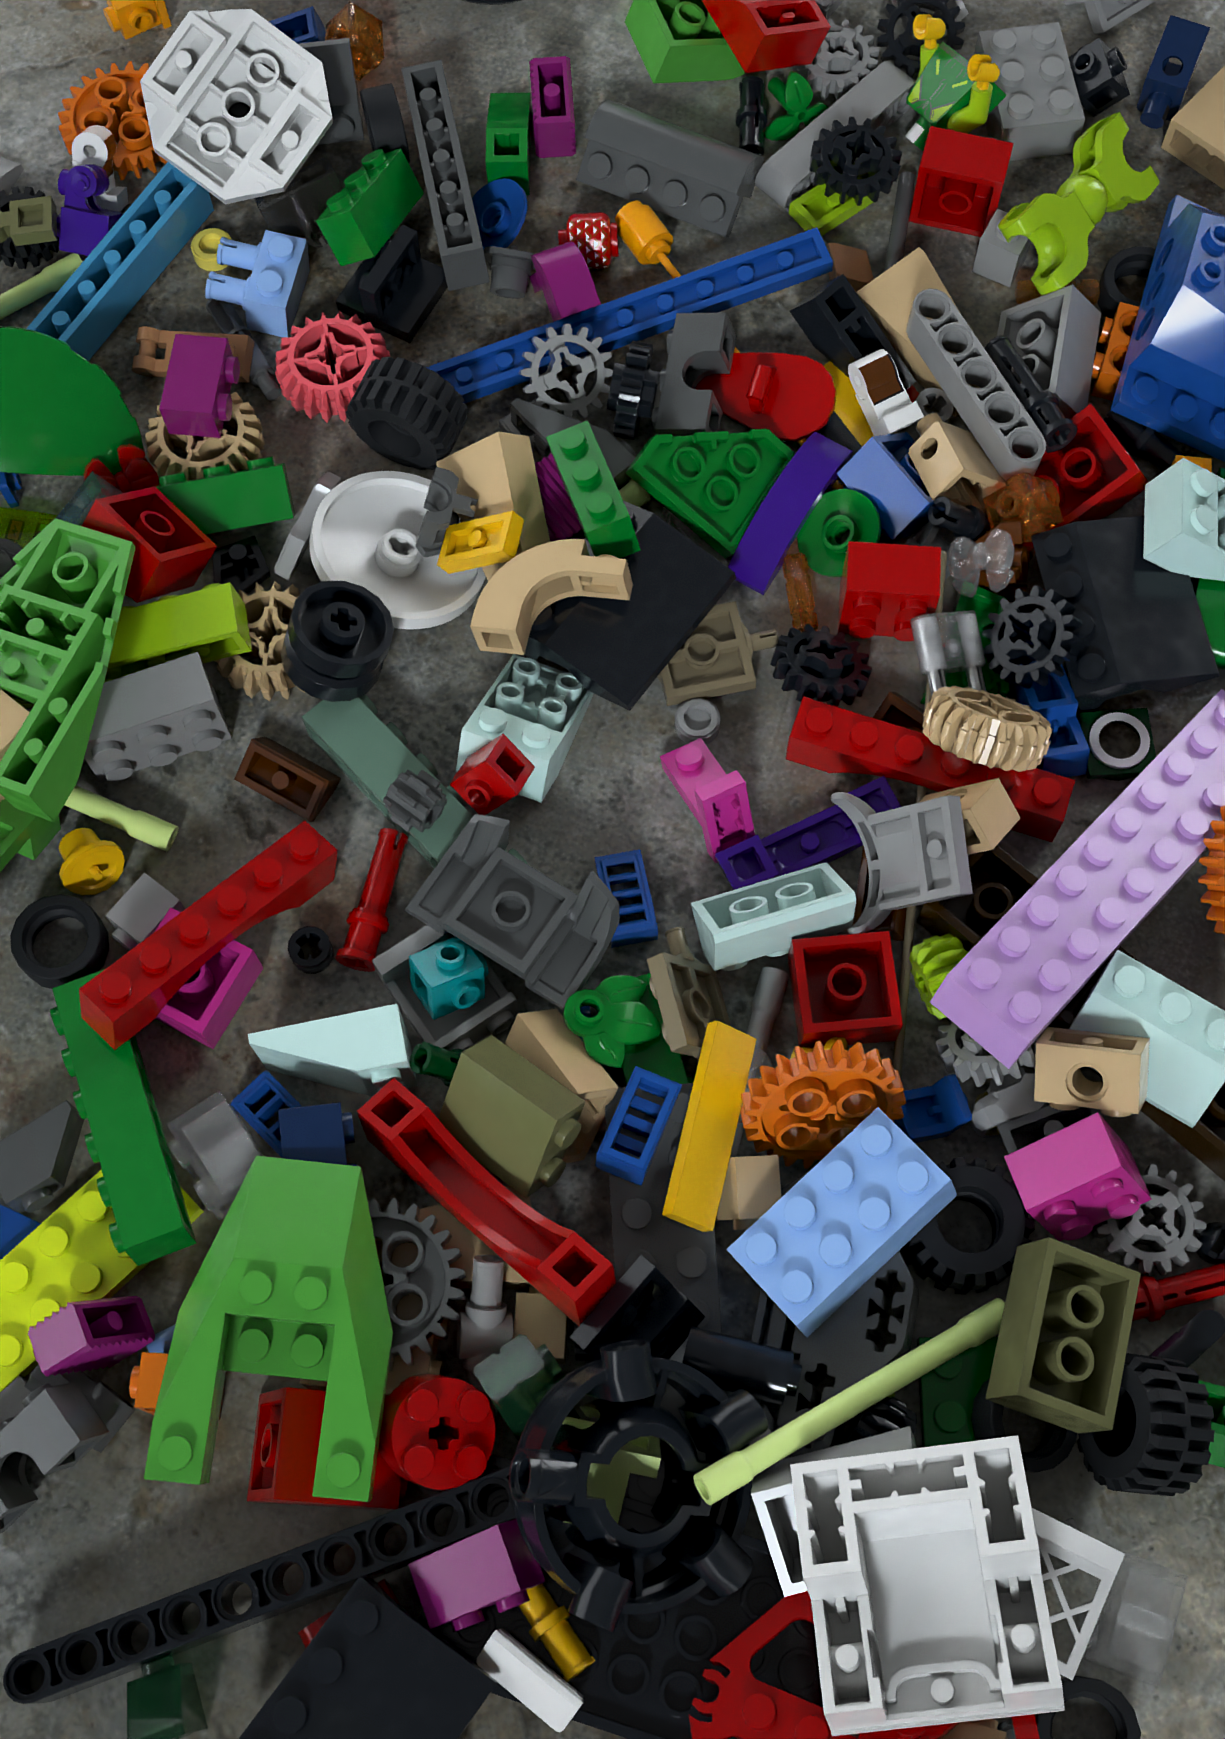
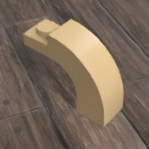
[470,539,633,655]

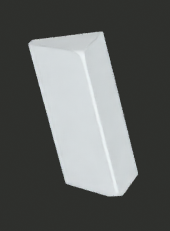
[477,1628,585,1732]

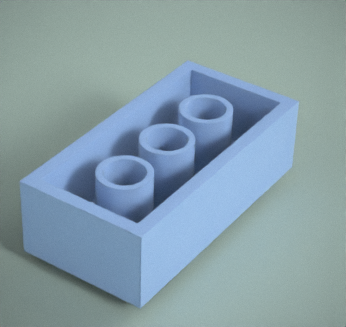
[726,1107,957,1338]

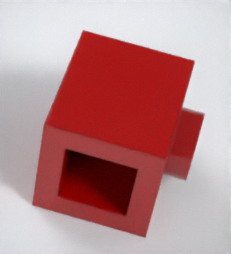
[450,733,535,815]

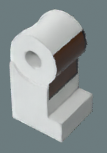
[71,125,128,212]
[848,349,924,436]

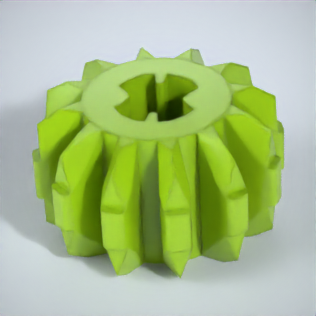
[909,933,968,1019]

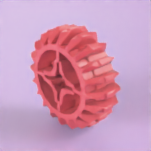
[275,310,390,423]

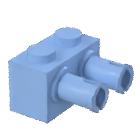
[205,230,310,337]

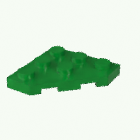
[625,429,795,559]

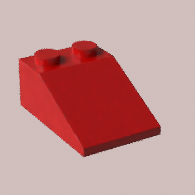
[993,404,1148,554]

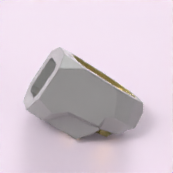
[970,1067,1050,1138]

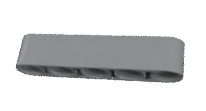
[755,61,916,211]
[906,289,1046,484]

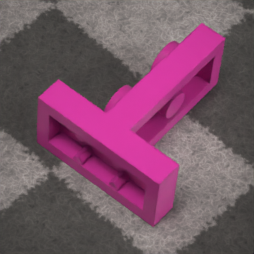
[660,738,755,863]

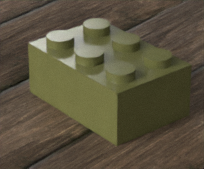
[985,1237,1141,1433]

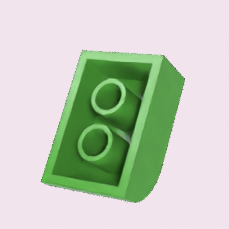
[624,0,746,84]

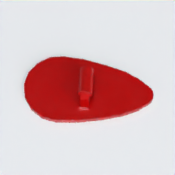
[696,352,837,441]

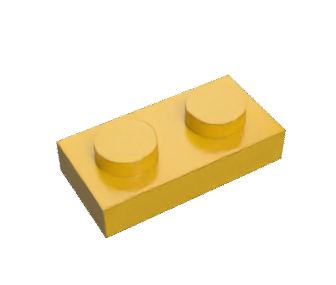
[437,510,524,574]

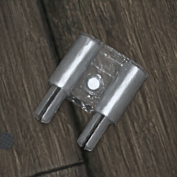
[910,611,987,695]

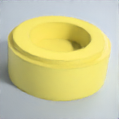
[191,228,232,271]

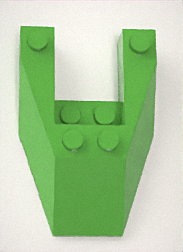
[0,518,136,822]
[144,1156,393,1502]

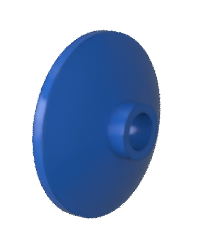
[472,178,527,250]

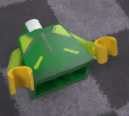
[905,14,1006,151]

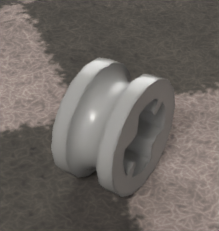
[913,387,953,426]

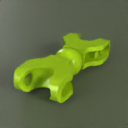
[998,111,1160,296]

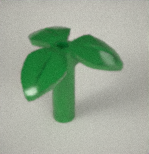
[764,71,828,141]

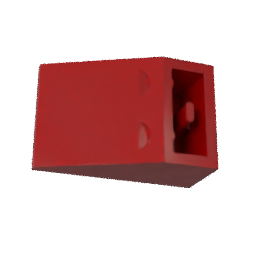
[702,0,831,73]

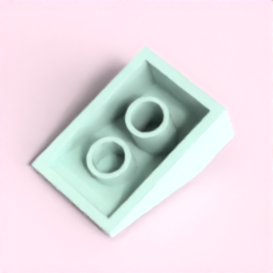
[248,1004,418,1096]

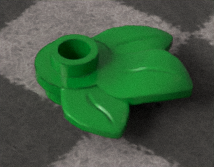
[563,975,661,1068]

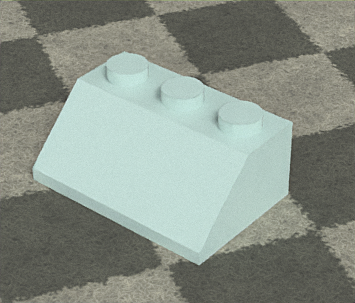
[691,862,856,971]
[1069,949,1225,1128]

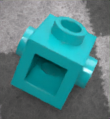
[409,937,489,1020]

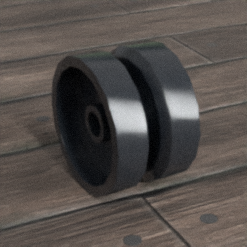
[280,581,394,702]

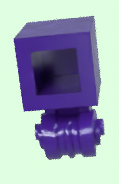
[57,164,124,256]

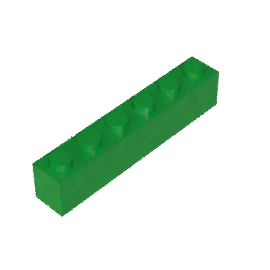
[50,969,197,1266]

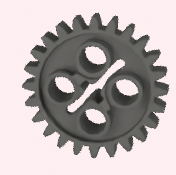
[369,1198,466,1372]

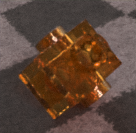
[325,2,384,81]
[983,473,1063,544]

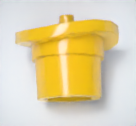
[59,828,125,895]

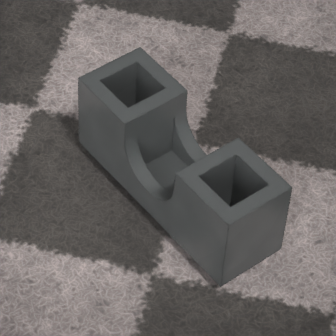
[652,312,737,436]
[0,1382,109,1533]

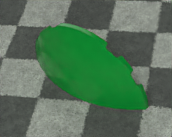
[0,326,145,476]

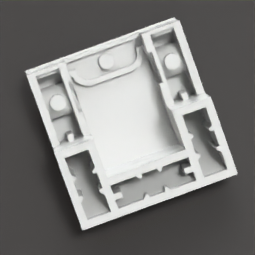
[790,1435,1065,1736]

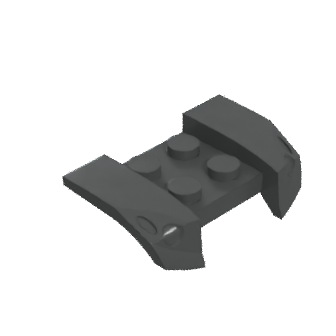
[405,814,619,1010]

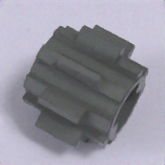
[383,770,447,832]

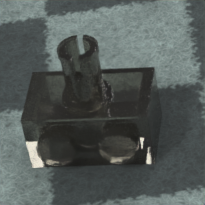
[254,156,343,248]

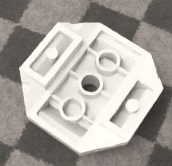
[140,9,333,204]

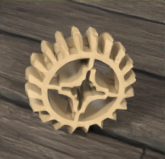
[145,392,265,480]
[215,581,305,702]
[922,685,1052,772]

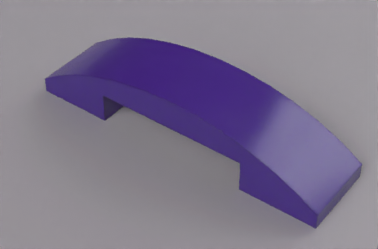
[728,432,853,595]
[715,776,902,890]

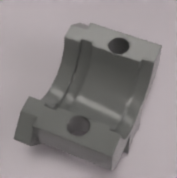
[415,467,478,557]

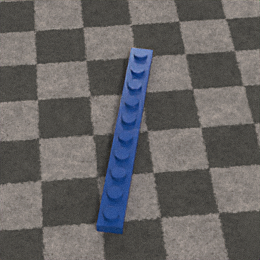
[426,227,833,404]

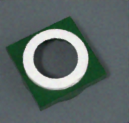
[1077,708,1156,781]

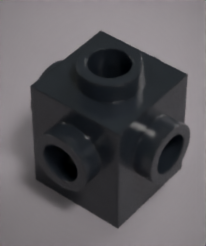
[1068,37,1130,117]

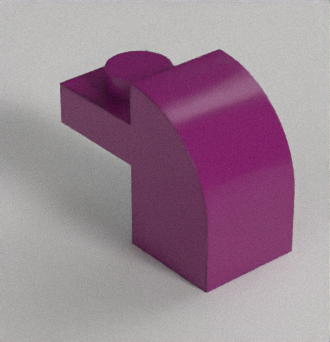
[529,241,601,322]

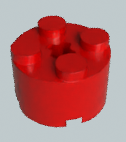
[378,1373,495,1490]

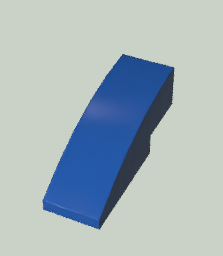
[1013,645,1090,777]

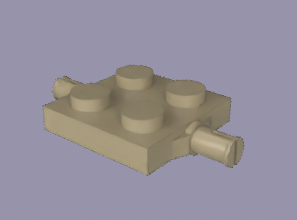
[657,601,779,706]
[647,927,731,1061]

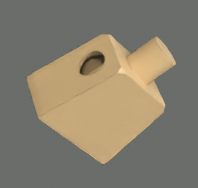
[908,413,1012,512]

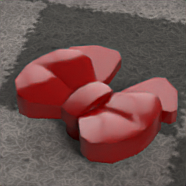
[83,444,159,502]

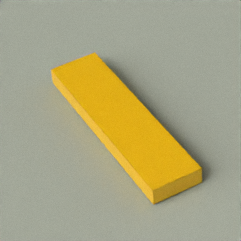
[662,1021,757,1232]

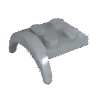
[831,792,973,934]

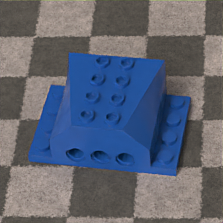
[1110,195,1225,462]

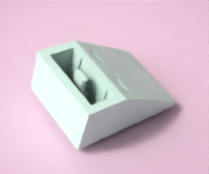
[1143,458,1225,581]
[456,654,594,803]

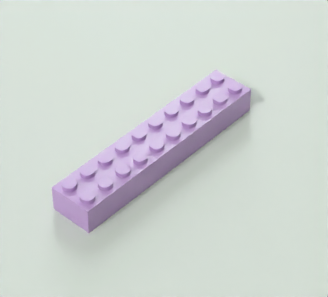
[930,689,1225,1069]

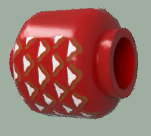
[558,212,619,270]

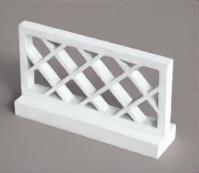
[1031,1507,1125,1681]

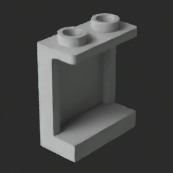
[372,925,520,1051]

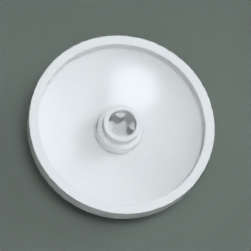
[309,471,486,629]

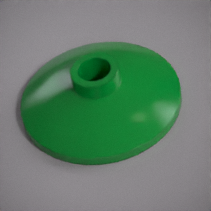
[797,489,881,577]

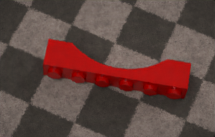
[785,697,1075,842]
[79,820,338,1050]
[357,1078,616,1326]

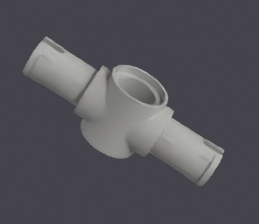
[457,1255,513,1416]

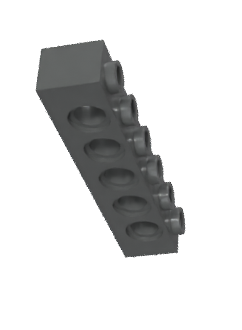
[401,60,490,291]

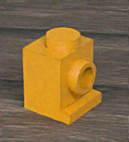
[103,0,172,40]

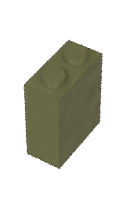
[438,1035,586,1198]

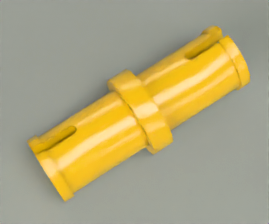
[518,1583,595,1683]

